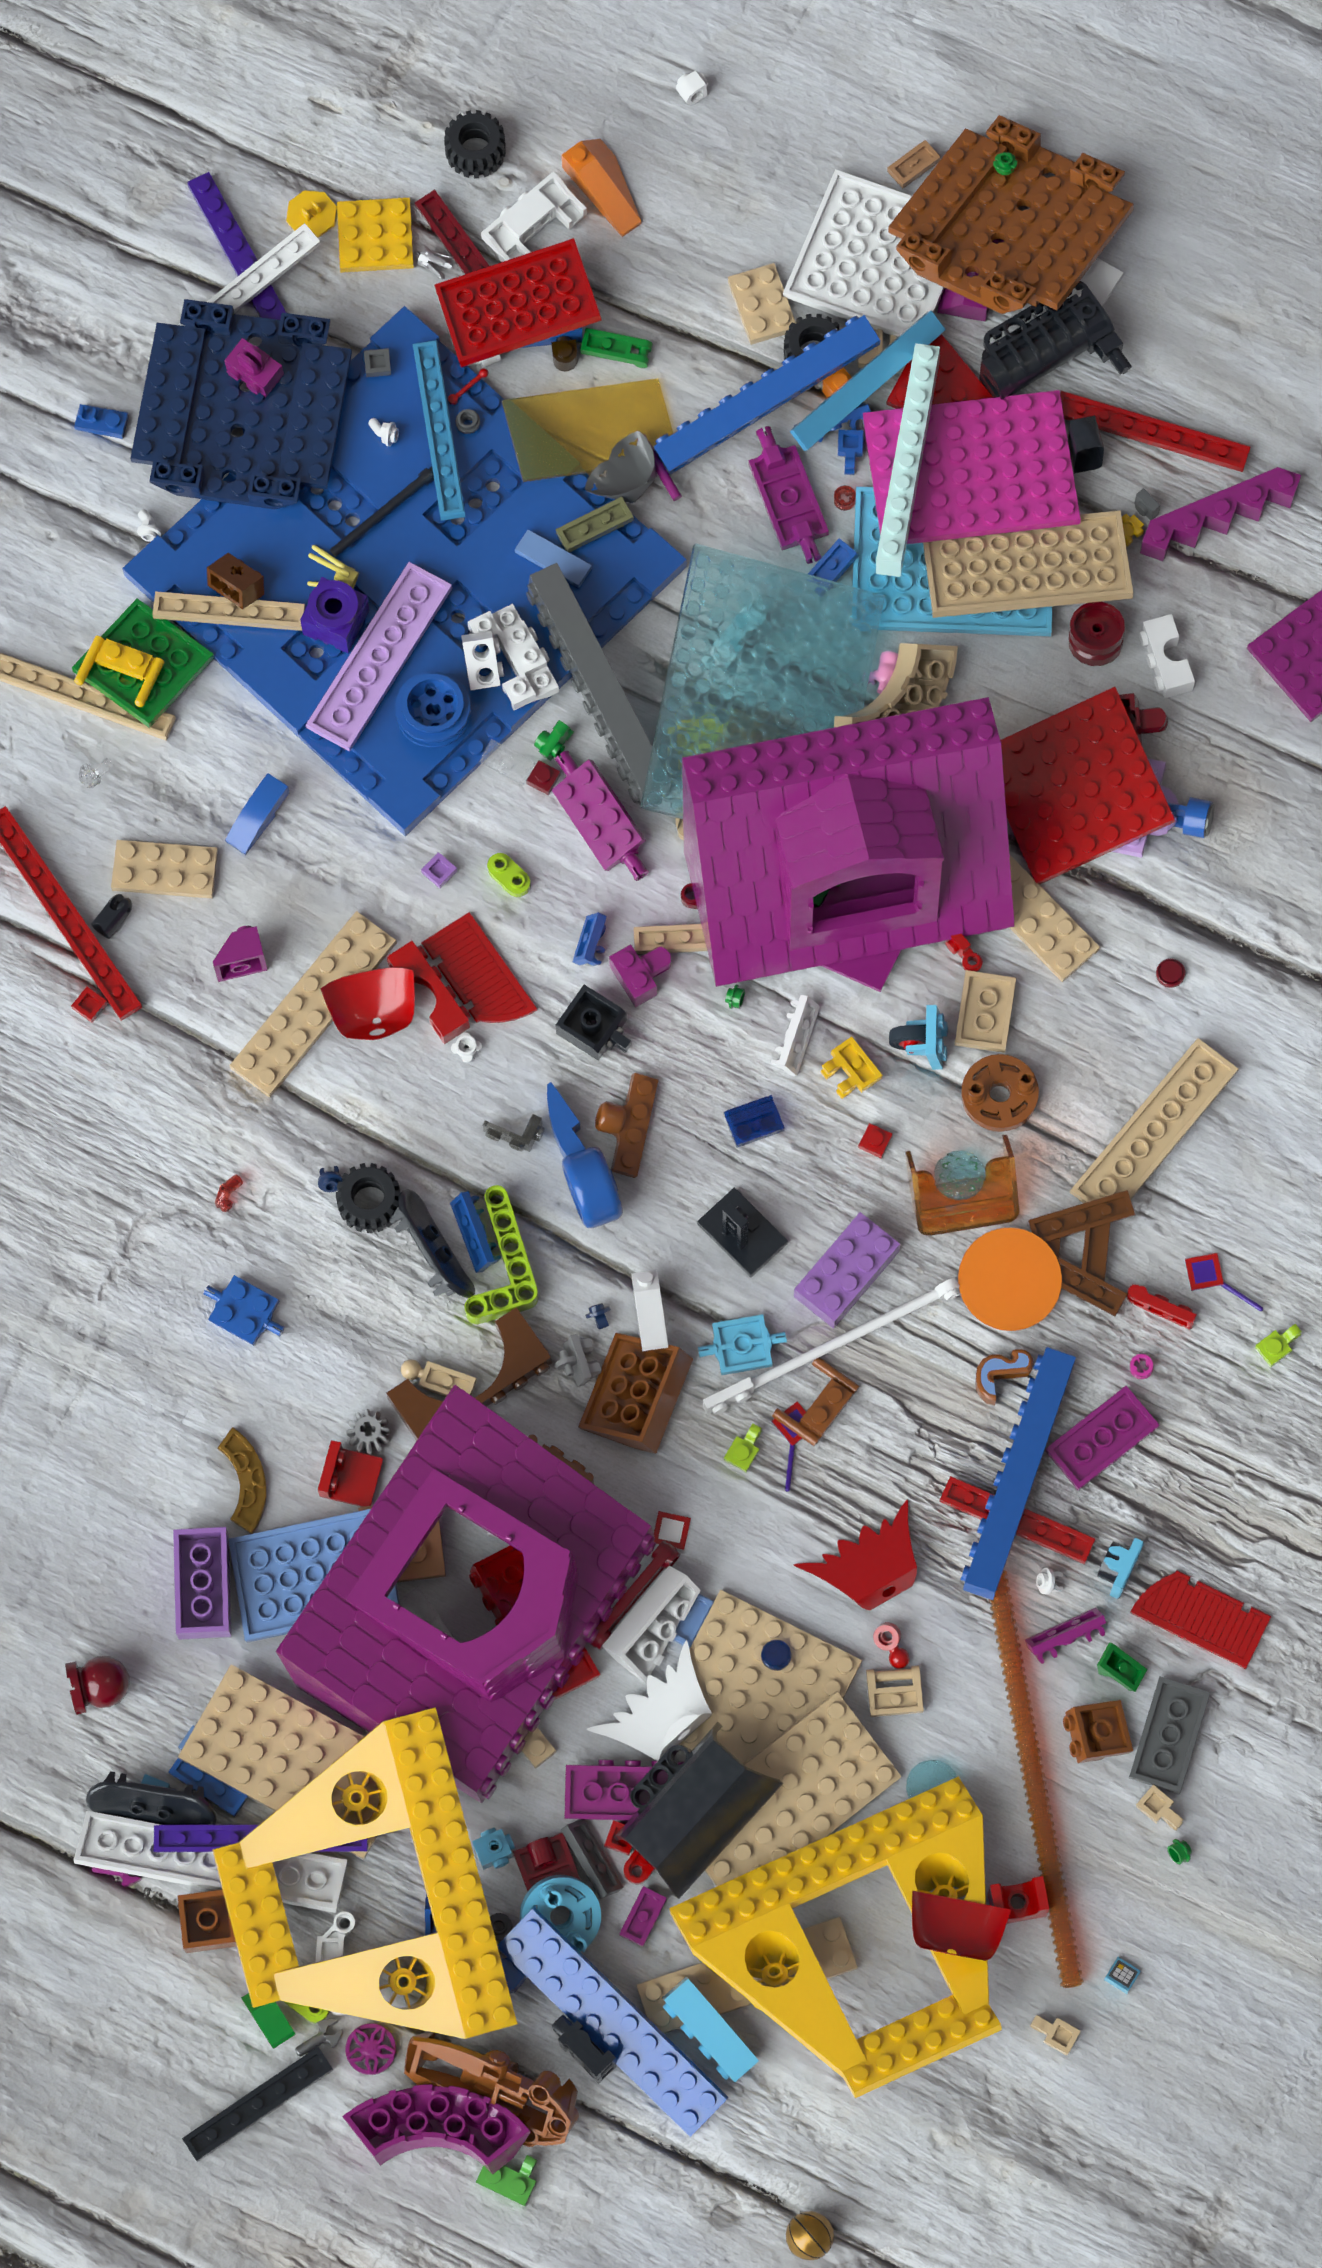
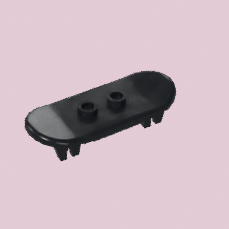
[389,1189,475,1298]
[86,1771,217,1825]

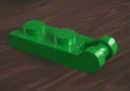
[580,328,653,368]

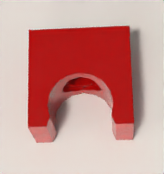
[987,1876,1049,1924]

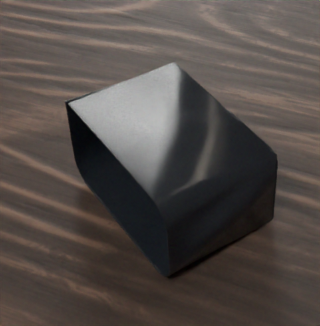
[1068,415,1104,474]

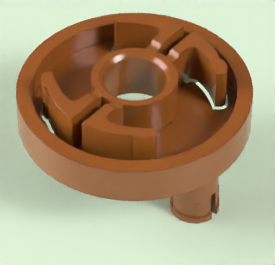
[961,1054,1039,1132]

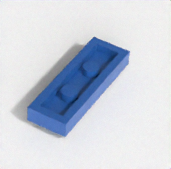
[168,1758,248,1817]

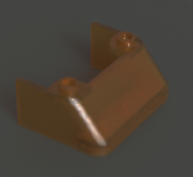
[905,1135,1020,1236]

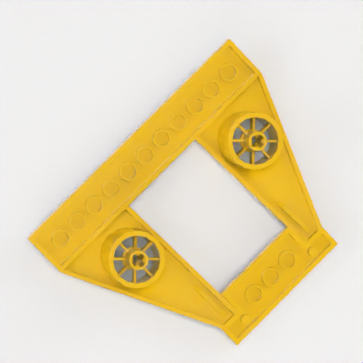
[212,1707,517,2039]
[669,1776,1002,2098]

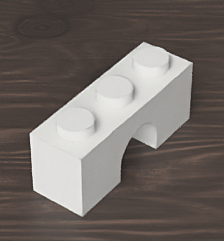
[1139,614,1195,698]

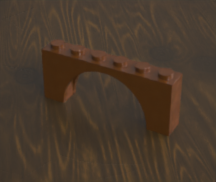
[386,1307,552,1441]

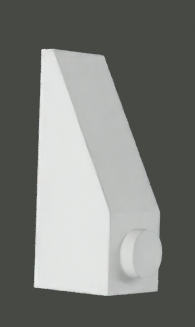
[631,1270,668,1351]

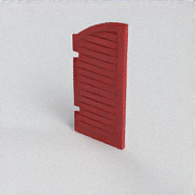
[421,912,537,1023]
[1130,1570,1271,1669]

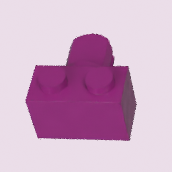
[224,338,284,397]
[609,944,671,1008]

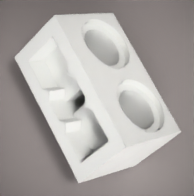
[461,631,504,690]

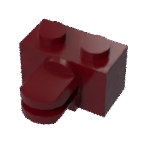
[1120,693,1168,744]

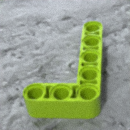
[465,1185,538,1325]

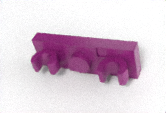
[1025,1608,1106,1664]

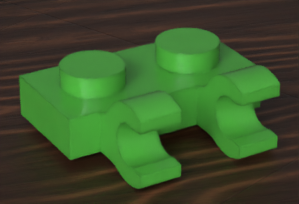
[476,2155,538,2206]

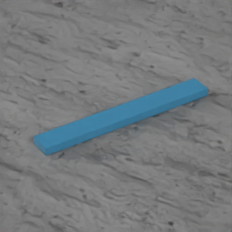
[790,310,946,451]
[413,340,466,521]

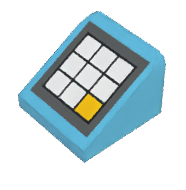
[1104,1957,1141,1994]

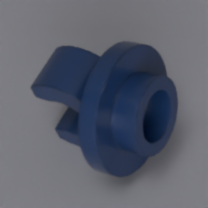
[318,1166,342,1192]
[585,1303,611,1330]

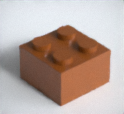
[177,1890,237,1953]

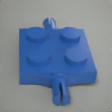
[203,1275,285,1346]

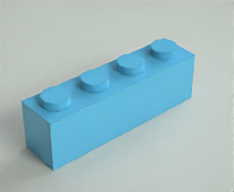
[662,1976,759,2082]

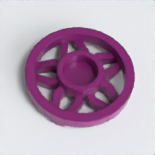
[345,2024,396,2075]

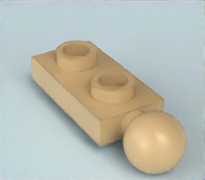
[401,1359,477,1397]

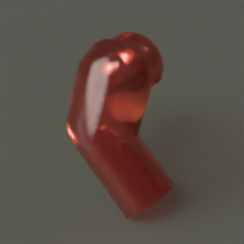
[215,1174,243,1212]

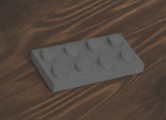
[1129,1676,1211,1794]

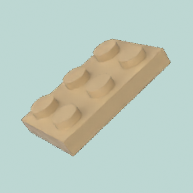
[728,263,796,345]
[955,970,1016,1053]

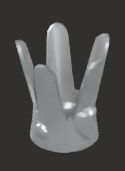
[417,247,453,280]

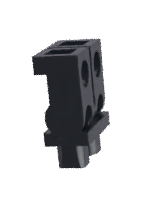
[551,2014,617,2084]

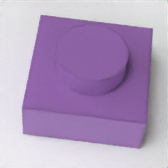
[421,852,457,889]

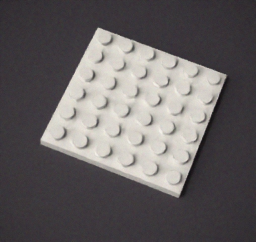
[783,169,944,337]

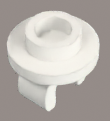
[1036,1568,1063,1595]

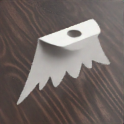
[587,1640,712,1761]

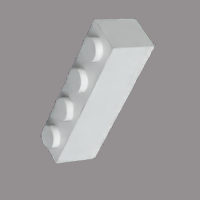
[602,1566,701,1685]

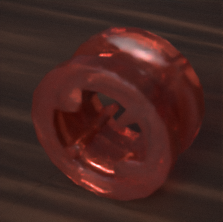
[834,485,856,511]

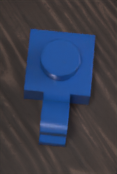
[838,430,863,475]

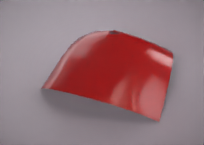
[320,967,415,1040]
[912,1891,1011,1961]

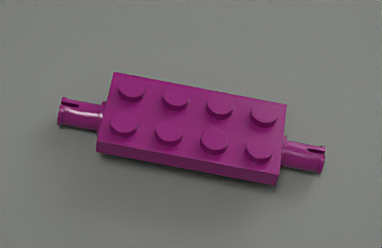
[748,426,829,564]
[552,751,649,881]

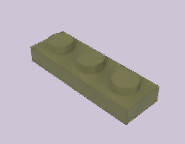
[556,497,634,553]

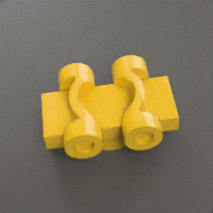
[1122,514,1144,547]

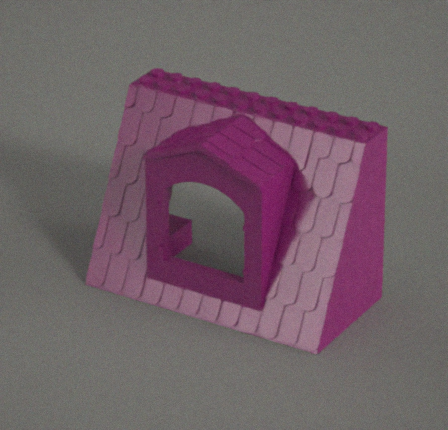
[682,697,1015,987]
[276,1385,656,1803]

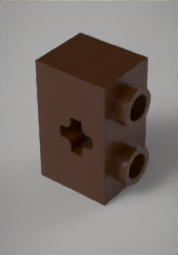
[207,553,264,609]

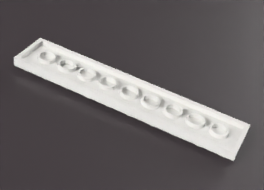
[74,1811,348,1913]

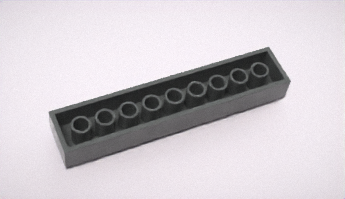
[526,563,671,808]

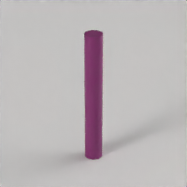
[637,434,682,501]

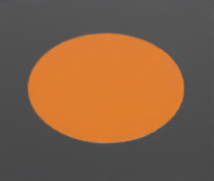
[958,1228,1062,1331]

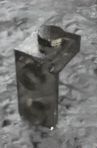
[482,1114,545,1152]

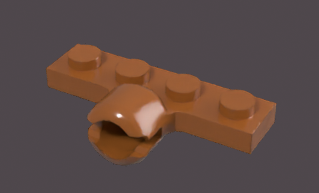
[595,1073,658,1178]

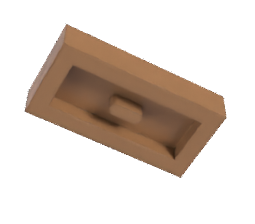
[887,140,941,189]

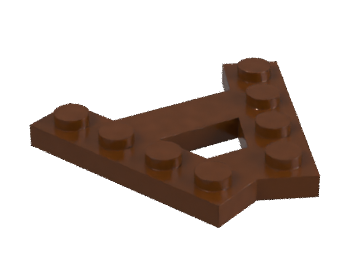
[1028,1190,1135,1317]

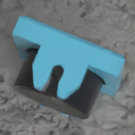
[1097,1538,1144,1599]

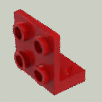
[318,1440,383,1507]

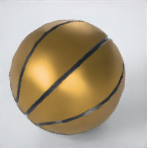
[786,2211,834,2260]

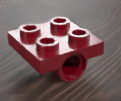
[513,1833,580,1892]

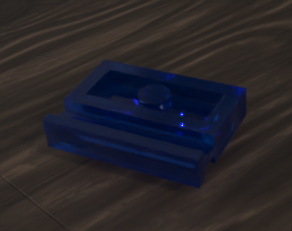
[723,1095,785,1148]

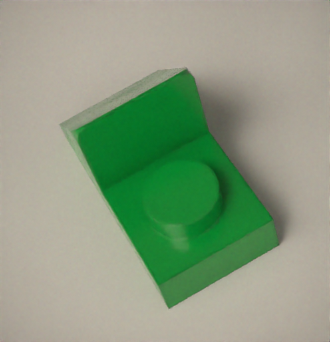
[1097,1642,1148,1692]

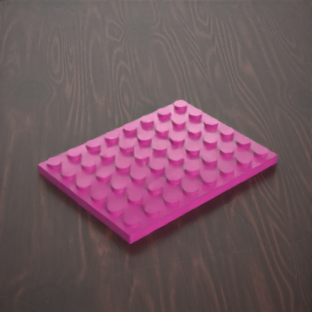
[863,390,1081,544]

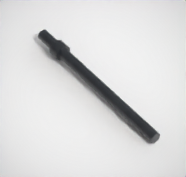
[330,466,434,557]

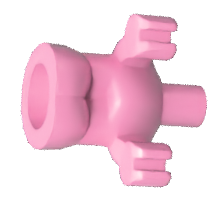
[866,651,898,694]

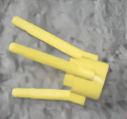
[307,545,359,588]

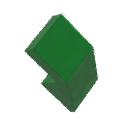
[241,1993,296,2049]

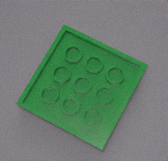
[72,598,214,728]

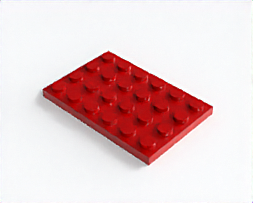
[434,238,602,367]

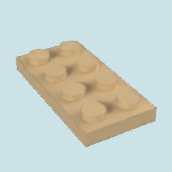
[111,840,218,899]

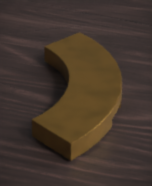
[218,1427,267,1534]

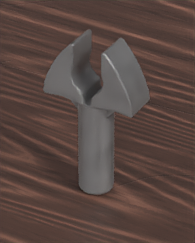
[295,2019,343,2057]

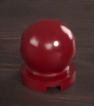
[65,1656,130,1715]

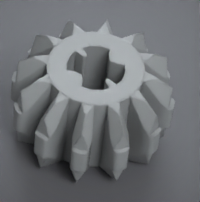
[346,1409,391,1454]

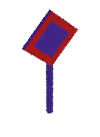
[1185,1253,1263,1311]
[771,1401,806,1492]

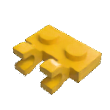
[820,1036,883,1099]

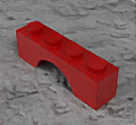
[387,941,471,1044]

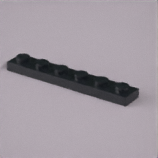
[182,2047,333,2162]

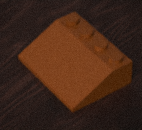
[578,1333,693,1454]

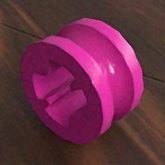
[1130,1354,1153,1379]

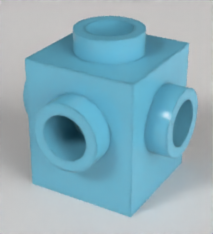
[472,1828,515,1870]

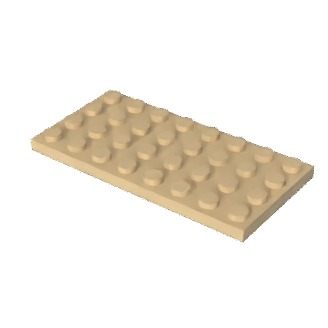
[923,511,1133,618]
[178,1664,379,1860]
[705,1692,901,1886]

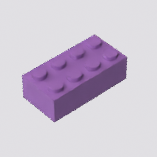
[794,1212,900,1329]
[173,1527,231,1640]

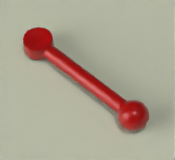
[448,368,489,405]

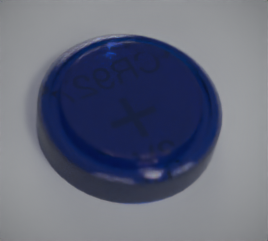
[761,1640,792,1671]

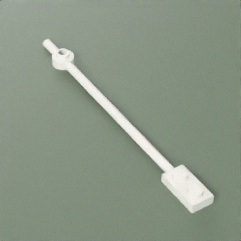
[703,1277,960,1415]

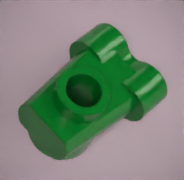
[534,720,574,761]

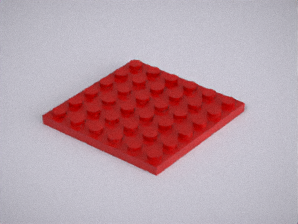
[1000,687,1176,885]

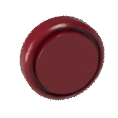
[1156,958,1186,988]

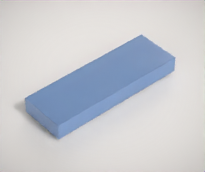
[515,530,592,588]

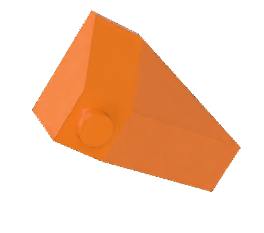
[561,139,641,237]

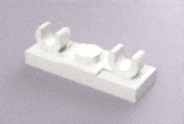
[771,995,820,1076]

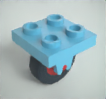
[889,1005,948,1070]

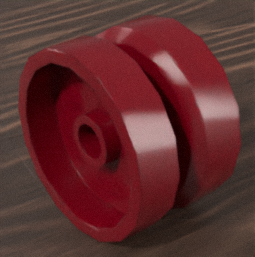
[1068,602,1125,666]

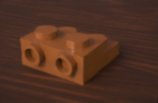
[1063,1700,1133,1763]

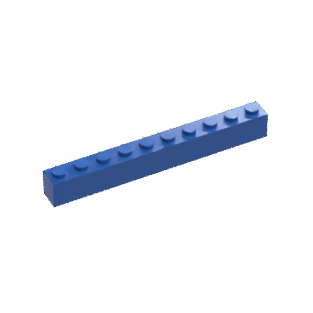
[654,315,880,475]
[961,1347,1076,1600]

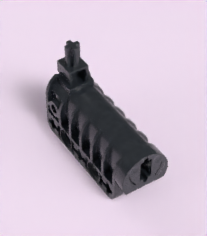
[979,281,1132,399]

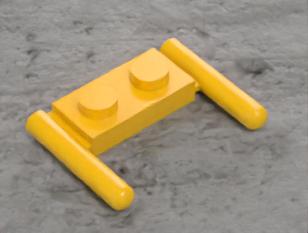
[74,636,164,707]

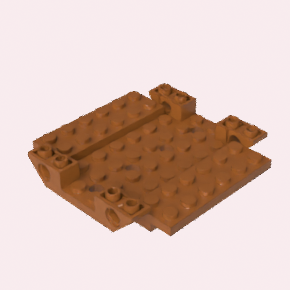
[888,115,1134,314]

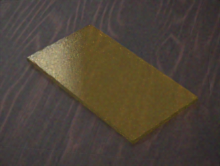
[502,378,673,482]

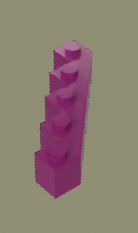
[1140,467,1301,562]

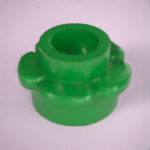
[993,152,1018,175]
[725,984,745,1009]
[1167,1839,1192,1865]

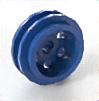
[395,671,471,748]

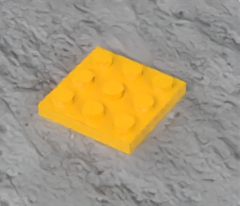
[337,197,414,273]

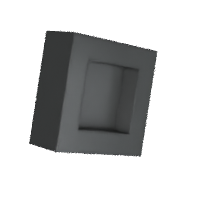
[364,348,391,377]
[1134,488,1160,520]

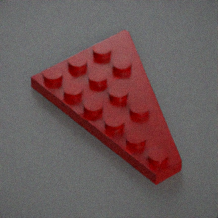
[886,334,994,409]

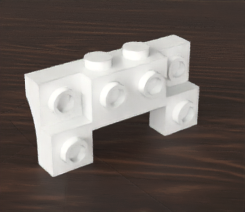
[481,172,587,262]
[468,604,559,710]

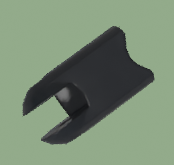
[91,894,132,939]

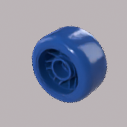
[562,1147,623,1228]

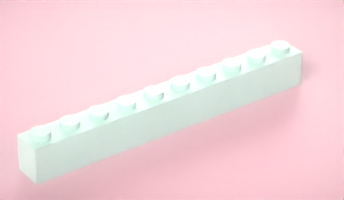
[876,343,940,577]

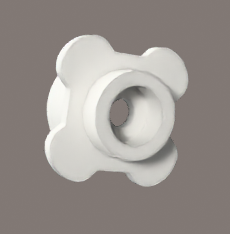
[451,1033,482,1062]

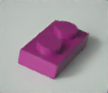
[619,1886,667,1947]

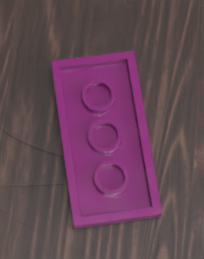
[1045,1386,1160,1491]

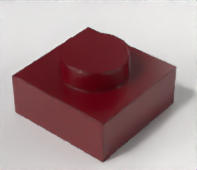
[526,760,561,796]

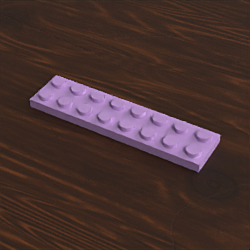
[306,562,452,751]

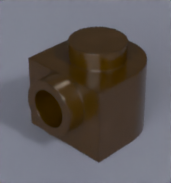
[551,336,578,372]

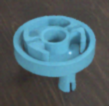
[520,1875,601,1953]

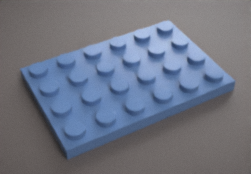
[229,1509,400,1643]

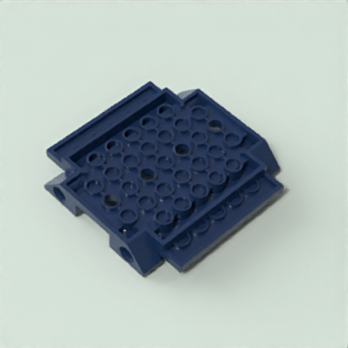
[130,299,352,509]

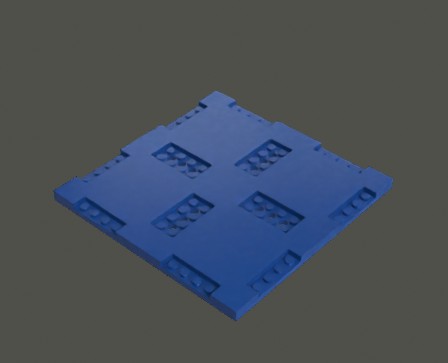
[122,306,687,837]

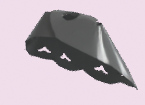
[585,431,657,503]

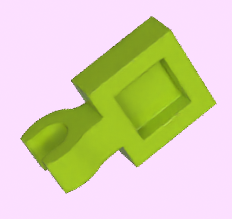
[1255,1324,1302,1367]
[724,1423,762,1473]

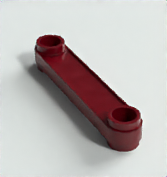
[591,1541,681,1651]

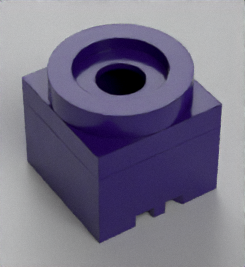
[300,577,370,653]

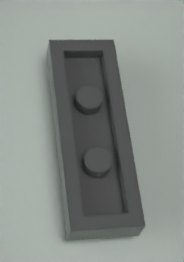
[561,1819,624,1899]

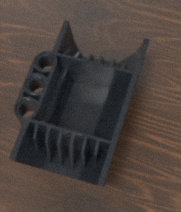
[614,1722,784,1899]

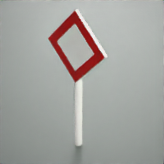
[654,1511,691,1550]

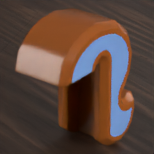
[975,1349,1034,1405]

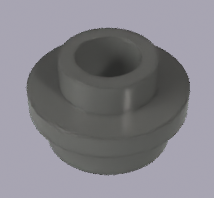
[455,409,480,434]

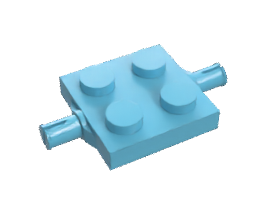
[698,1315,787,1375]

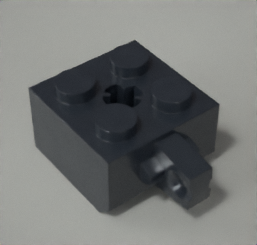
[555,984,632,1061]

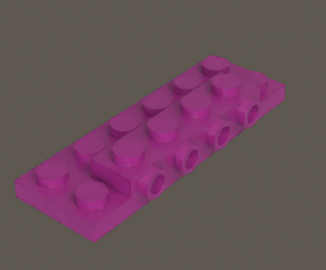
[564,1760,685,1820]

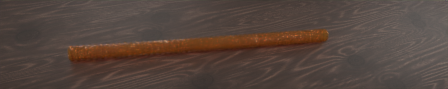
[988,1570,1084,1988]

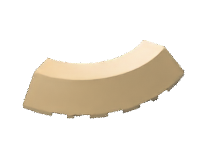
[834,643,958,727]

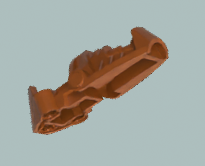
[404,2031,579,2147]

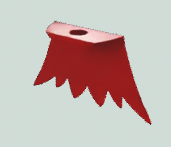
[793,1500,917,1611]

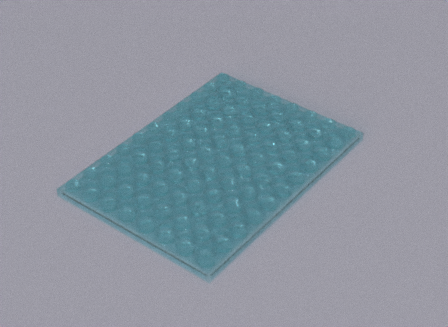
[640,543,885,819]

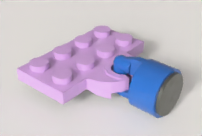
[1111,759,1215,858]

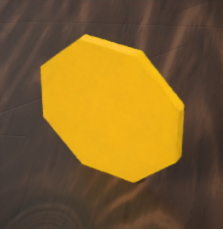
[286,190,337,237]

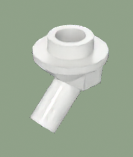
[368,418,399,447]
[137,509,162,542]

